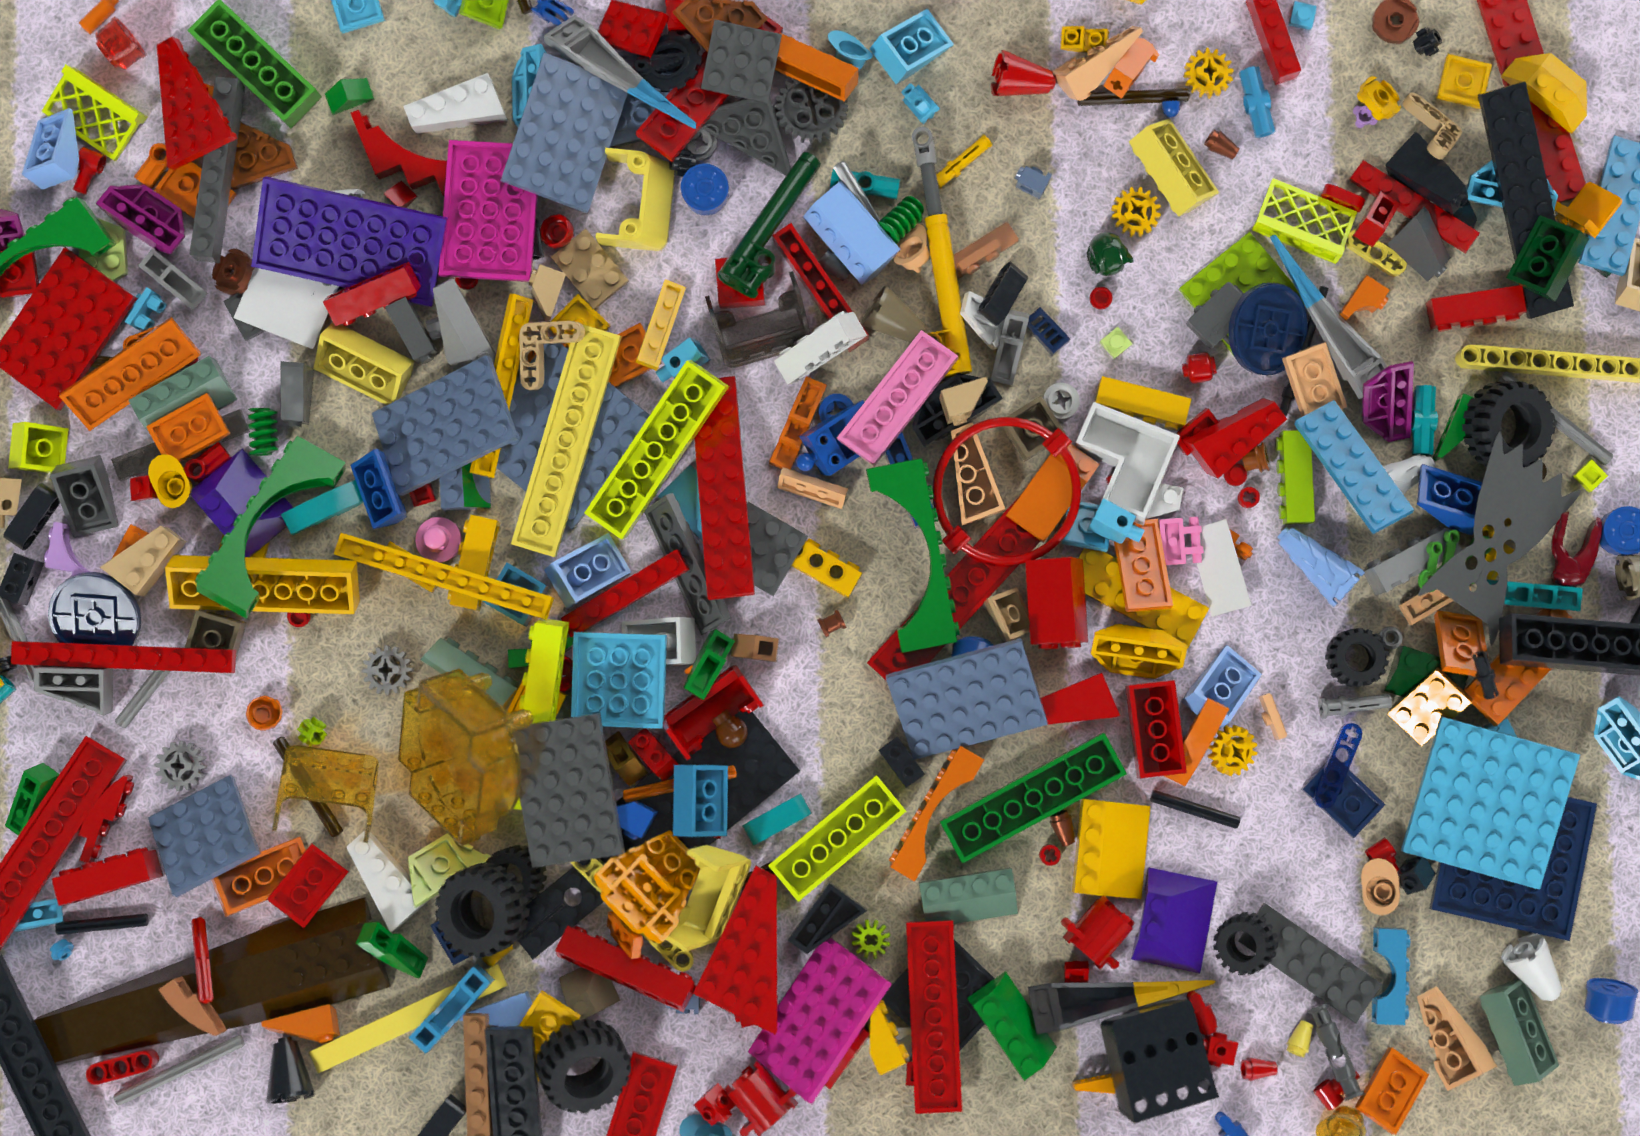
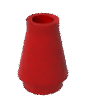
[1240,1057,1278,1081]

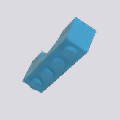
[1372,927,1410,1025]
[408,964,495,1054]

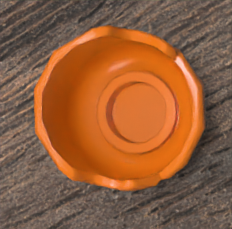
[246,696,283,731]

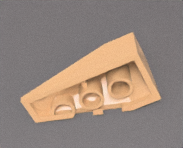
[1052,26,1143,101]
[1417,986,1497,1091]

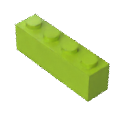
[1275,430,1315,525]

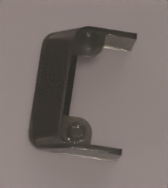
[705,271,811,368]

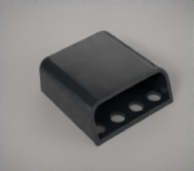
[1100,1000,1219,1124]

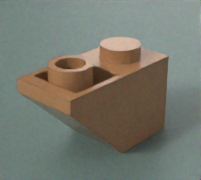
[731,633,779,663]

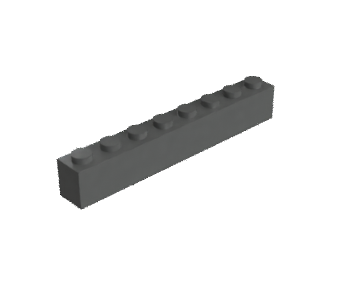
[189,76,245,263]

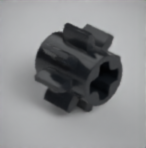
[1413,27,1442,56]
[669,149,696,177]

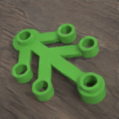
[1418,530,1492,592]

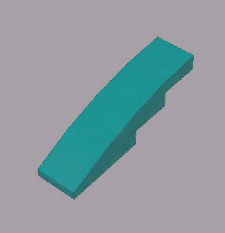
[281,480,364,535]
[1487,579,1583,611]

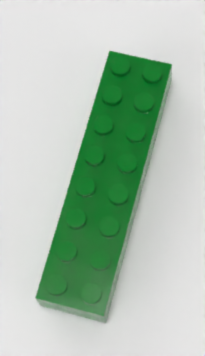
[939,733,1127,864]

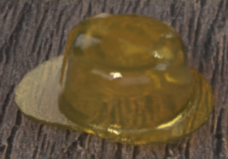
[1316,1106,1366,1136]

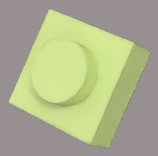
[1100,327,1132,359]

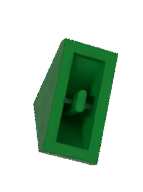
[325,78,375,115]

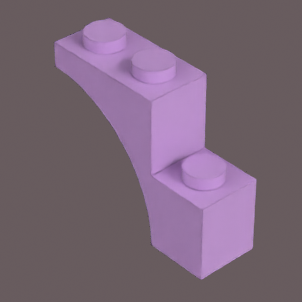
[44,522,90,578]

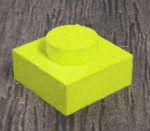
[1573,459,1608,492]

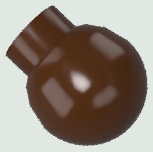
[712,709,748,748]

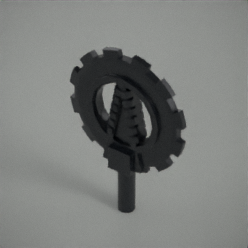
[632,31,702,92]

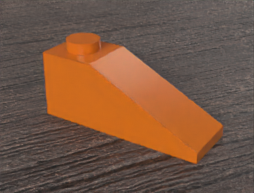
[261,1004,340,1043]

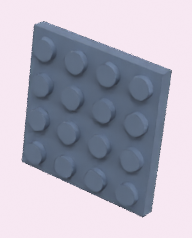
[148,775,261,898]

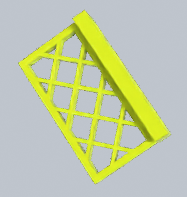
[42,64,148,161]
[1251,178,1357,264]

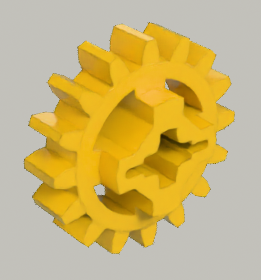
[1183,48,1234,99]
[1111,187,1161,237]
[1207,725,1257,776]

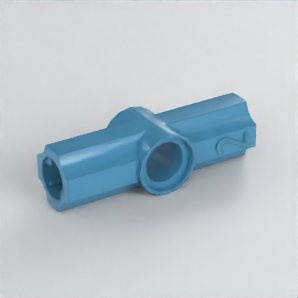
[1239,66,1275,138]

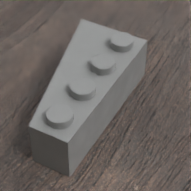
[1364,526,1461,596]

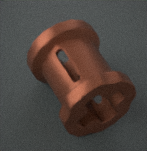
[817,609,847,638]

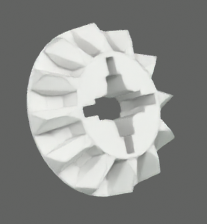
[1043,383,1080,419]

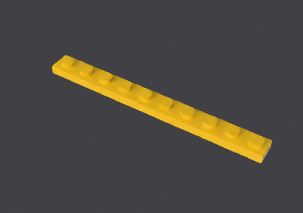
[333,533,554,620]

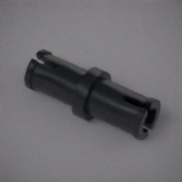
[1472,651,1499,699]

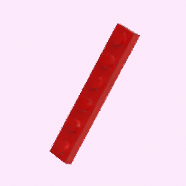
[1350,160,1480,254]
[561,549,690,637]

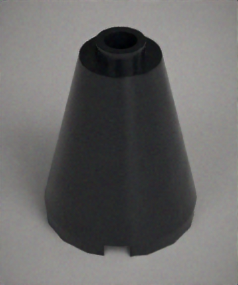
[266,1037,315,1104]

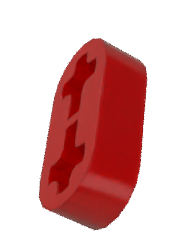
[1321,184,1365,212]

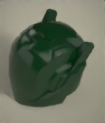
[1087,232,1134,276]

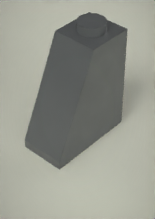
[1387,207,1450,282]
[385,297,438,364]
[280,361,314,428]

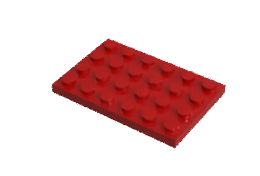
[0,247,138,411]

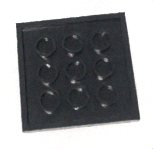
[882,939,995,1050]

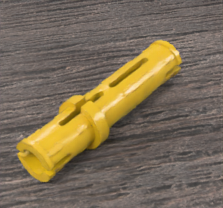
[936,135,992,189]

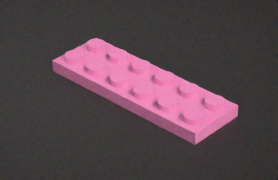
[837,330,959,467]

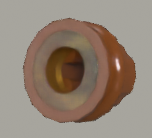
[1242,442,1270,473]

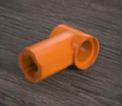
[134,143,167,189]

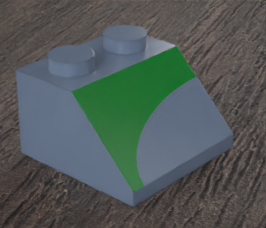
[439,462,491,512]

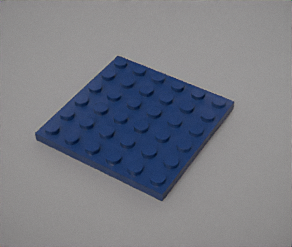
[1429,797,1597,941]

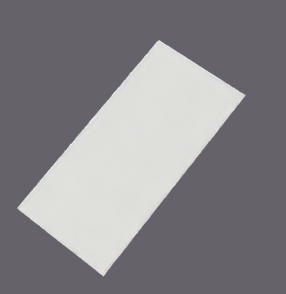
[1189,519,1252,617]

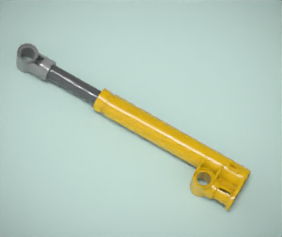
[912,127,972,378]

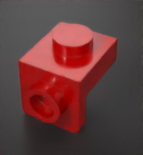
[130,475,158,501]

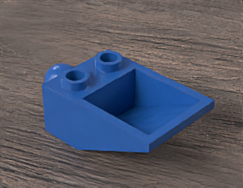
[796,400,865,476]

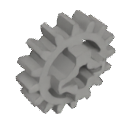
[362,645,414,696]
[154,741,207,791]

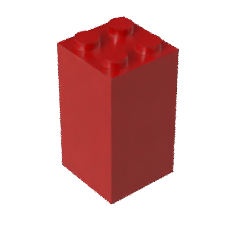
[1025,557,1088,650]

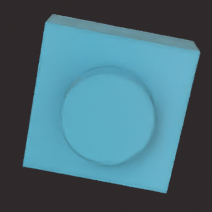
[1289,1,1317,30]

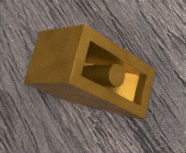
[605,731,648,787]

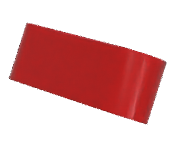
[86,1048,159,1085]

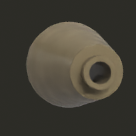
[861,286,927,343]
[1615,555,1640,601]

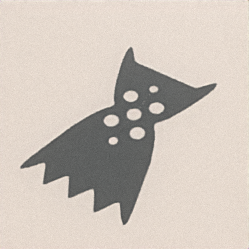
[1418,432,1581,646]

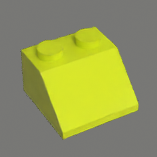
[8,422,68,473]

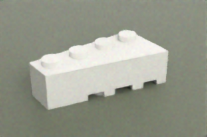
[403,73,508,134]
[774,311,867,385]
[346,830,429,932]

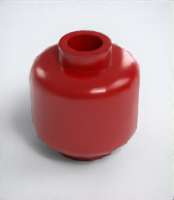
[1182,352,1217,384]

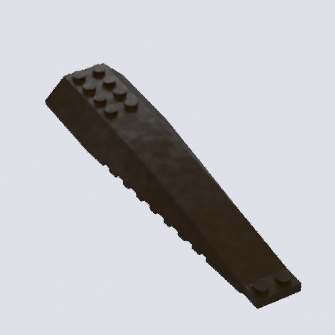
[34,897,391,1065]

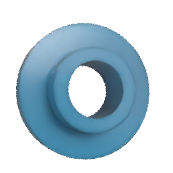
[50,939,74,961]

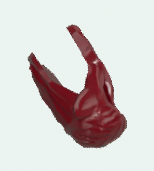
[1551,512,1602,587]

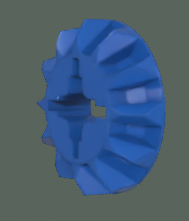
[819,394,854,421]

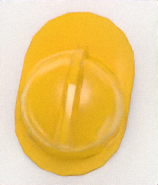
[148,454,192,508]

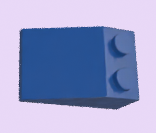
[1417,464,1482,535]

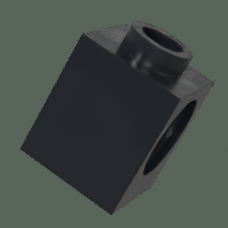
[1397,856,1436,895]

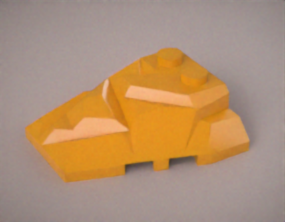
[593,830,701,944]

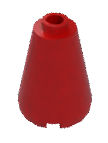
[991,50,1056,96]

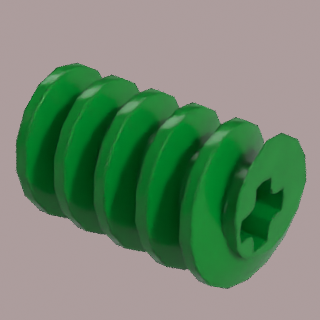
[878,196,924,244]
[248,408,279,456]

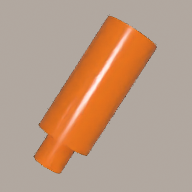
[78,0,119,35]

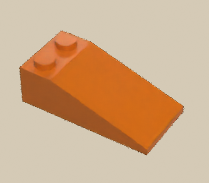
[1006,444,1100,543]
[211,836,305,917]

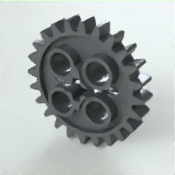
[775,79,848,144]

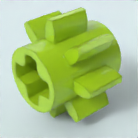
[297,716,327,747]

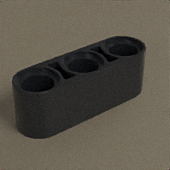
[978,261,1028,326]
[3,483,60,551]
[418,1094,466,1136]

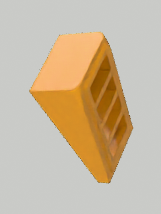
[1072,1073,1115,1094]

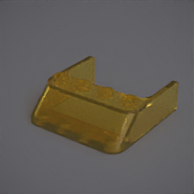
[272,745,379,843]

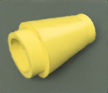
[1286,1020,1313,1058]

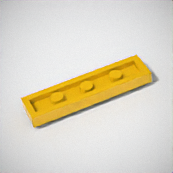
[635,279,686,371]

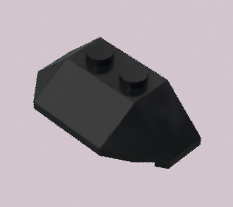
[912,373,1003,447]

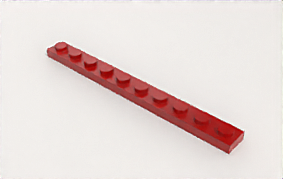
[11,641,236,673]

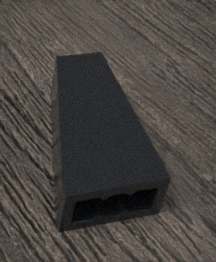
[1385,132,1468,214]

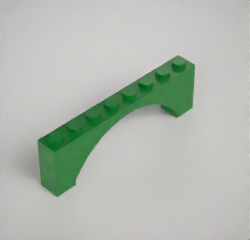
[0,197,116,277]
[195,436,346,619]
[866,458,960,653]

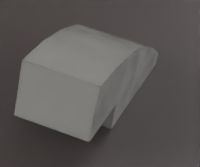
[138,248,207,310]
[991,309,1029,385]

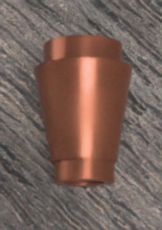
[1204,129,1240,160]
[1049,810,1075,846]

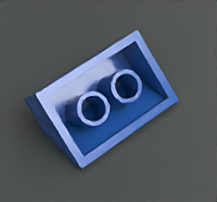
[350,449,407,529]

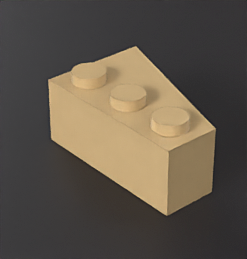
[100,526,187,597]

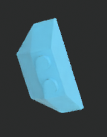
[512,44,547,128]
[1466,160,1558,211]
[1594,696,1640,780]

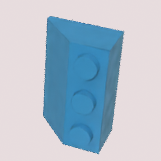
[673,765,728,837]

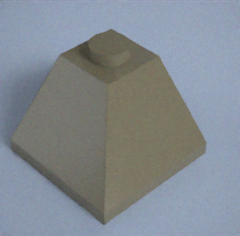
[559,967,620,1021]

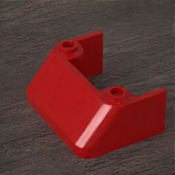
[663,665,764,760]

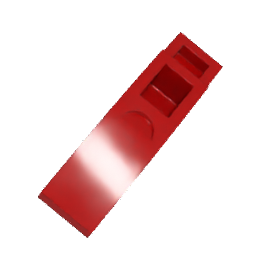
[78,775,134,863]

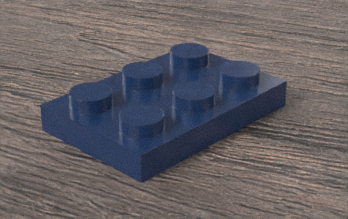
[1301,756,1386,838]

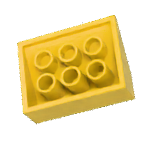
[1072,799,1150,899]

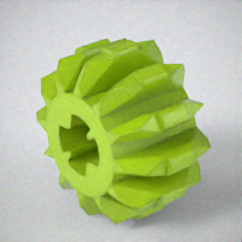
[851,919,891,959]

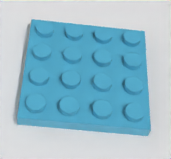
[571,632,667,729]

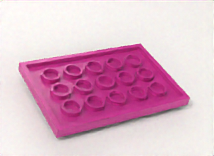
[438,140,538,282]
[748,937,892,1104]

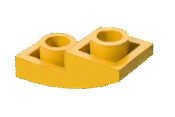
[1060,26,1109,53]

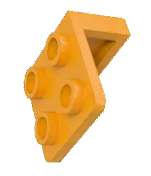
[1554,182,1622,238]

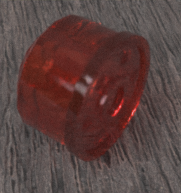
[95,16,147,70]

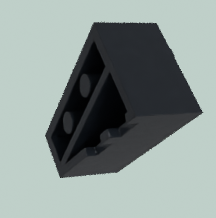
[788,882,867,954]

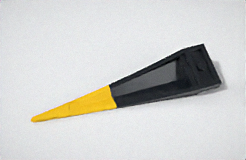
[1028,980,1216,1035]

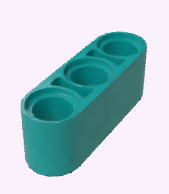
[742,793,812,846]

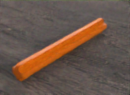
[623,765,737,802]

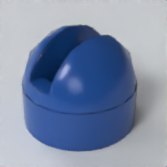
[1162,101,1180,118]

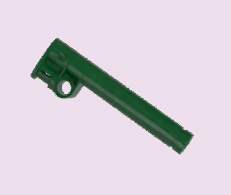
[717,152,821,298]

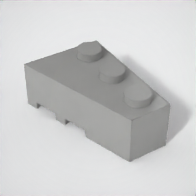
[34,666,113,716]

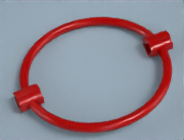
[932,417,1081,565]

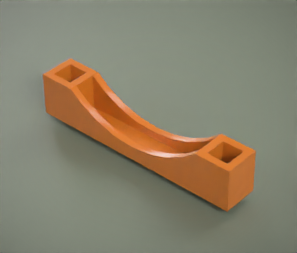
[889,746,984,881]

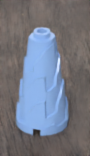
[1277,527,1365,607]

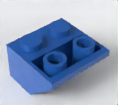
[617,801,658,840]

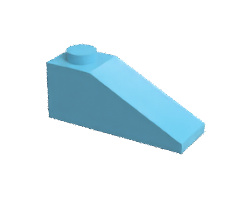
[13,899,64,933]

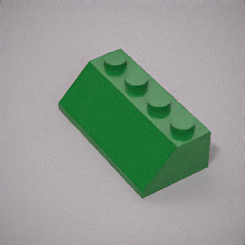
[967,971,1057,1081]

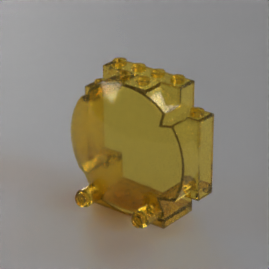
[398,668,533,846]

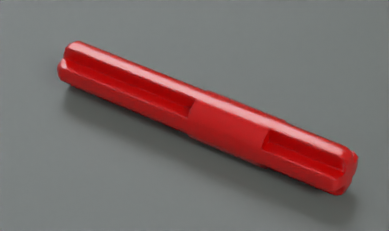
[191,917,213,1004]

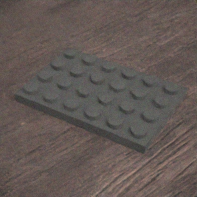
[507,713,625,868]

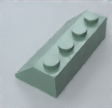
[128,356,238,434]
[421,637,518,712]
[918,867,1018,924]
[1479,978,1560,1086]

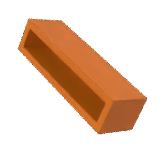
[775,33,859,102]

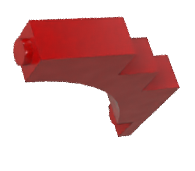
[350,109,447,197]

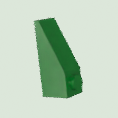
[1432,393,1474,461]
[5,763,60,836]

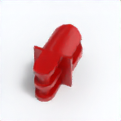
[1187,991,1217,1035]

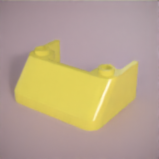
[595,148,675,251]
[665,845,751,952]

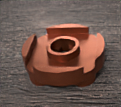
[1372,0,1419,44]
[212,249,255,295]

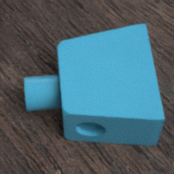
[655,337,711,383]
[1087,498,1145,544]

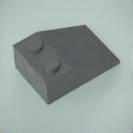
[49,455,118,537]

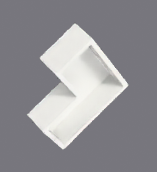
[1075,402,1180,525]

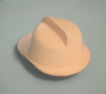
[894,224,930,273]
[1361,858,1400,915]

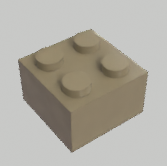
[1003,396,1066,462]
[185,610,247,657]

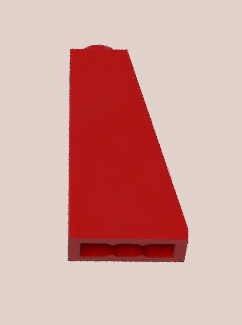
[1041,673,1120,725]

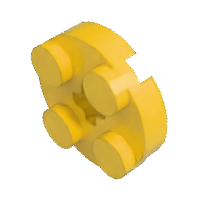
[1357,76,1401,121]

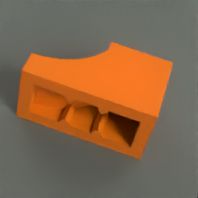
[1339,275,1390,321]

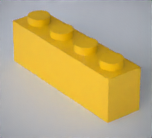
[1094,376,1191,430]
[447,514,501,612]

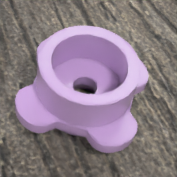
[1353,106,1378,128]

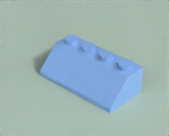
[803,181,901,285]

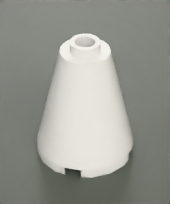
[1501,934,1562,1001]

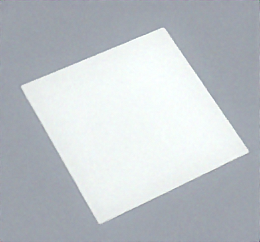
[234,268,339,349]

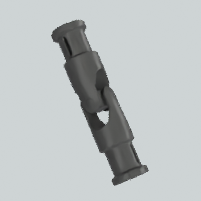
[1308,1003,1365,1101]

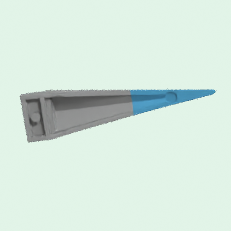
[544,15,696,129]
[1270,235,1387,399]

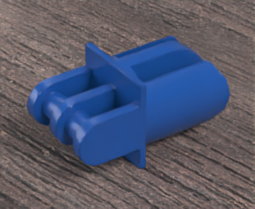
[531,0,574,26]
[1215,1112,1248,1136]

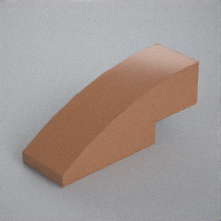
[158,976,227,1036]

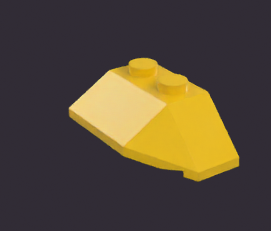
[1500,53,1587,134]
[1091,624,1188,679]

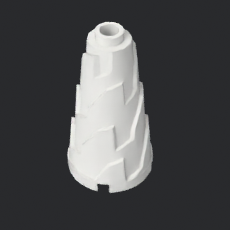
[1347,454,1435,515]

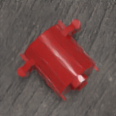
[1061,895,1135,970]
[724,1061,798,1136]

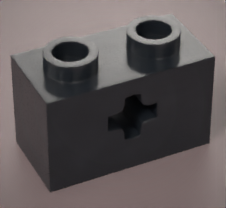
[0,553,45,606]
[878,736,925,788]

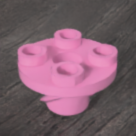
[415,517,462,563]

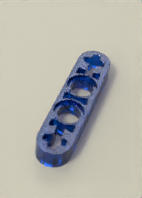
[1312,723,1363,809]

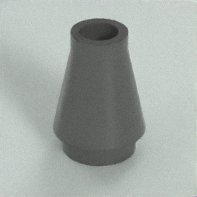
[818,249,851,281]

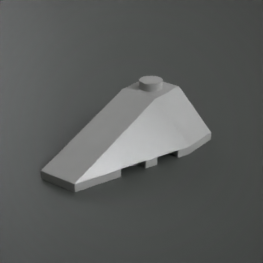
[433,278,496,371]

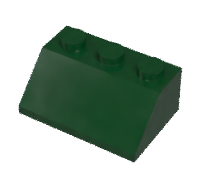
[1506,215,1589,301]
[1384,646,1468,697]

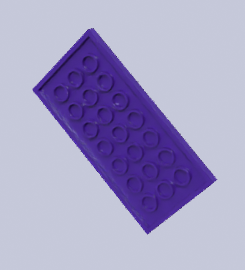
[251,176,448,307]

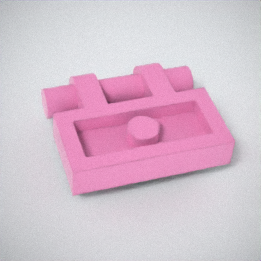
[1159,517,1204,565]

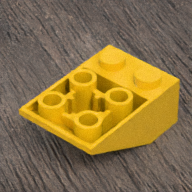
[869,999,909,1076]

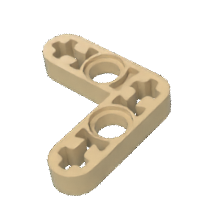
[1402,93,1462,159]
[519,321,585,391]

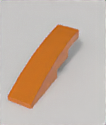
[769,376,827,470]
[1165,697,1229,786]

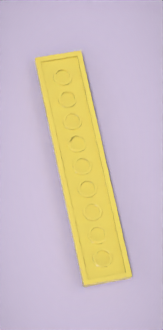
[511,324,622,557]

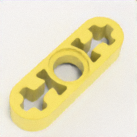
[1346,229,1407,277]

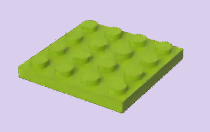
[1178,232,1304,356]

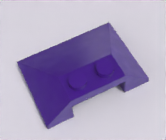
[190,448,294,557]
[1131,867,1218,974]

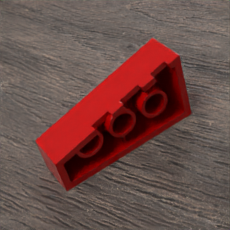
[1182,398,1287,479]

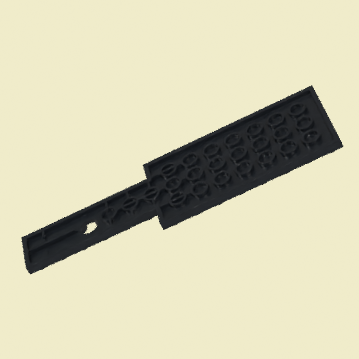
[517,711,800,960]

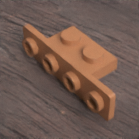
[932,222,1019,280]

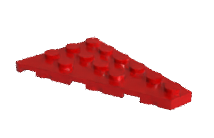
[157,36,237,170]
[693,865,778,1035]

